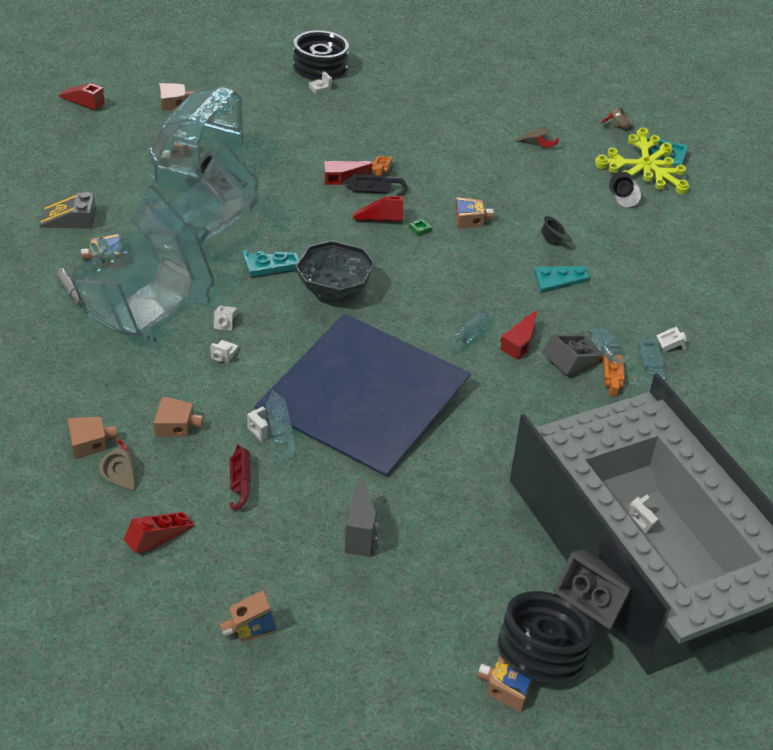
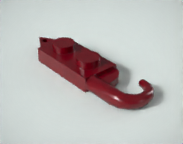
[229,444,251,511]

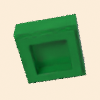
[409,219,432,237]

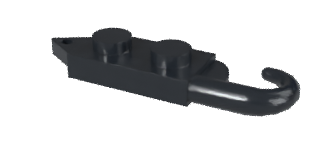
[342,174,407,196]

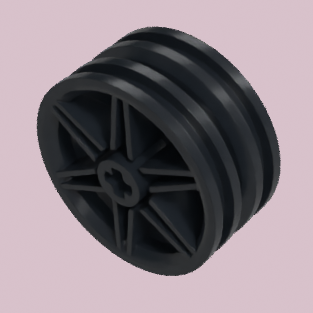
[293,31,349,80]
[497,591,595,683]

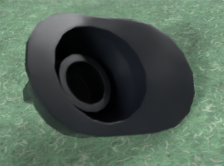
[609,172,641,208]
[541,216,572,244]

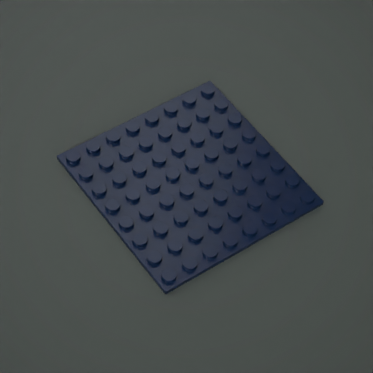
[255,313,471,476]

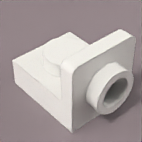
[309,72,333,94]
[214,306,237,331]
[656,326,688,352]
[210,340,238,364]
[247,407,269,442]
[628,494,658,533]

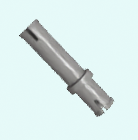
[56,268,88,307]

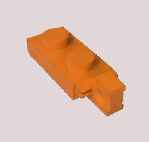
[372,156,393,176]
[603,354,624,397]

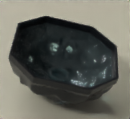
[295,240,375,301]

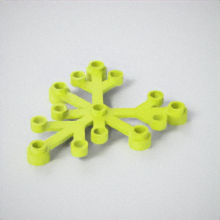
[595,128,689,194]

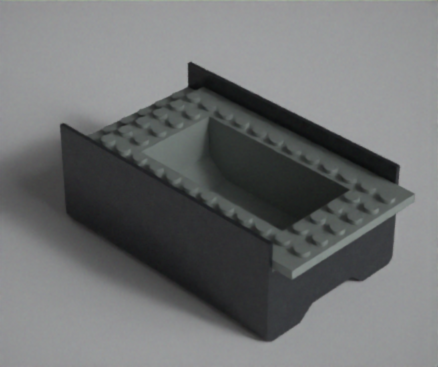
[510,373,773,675]

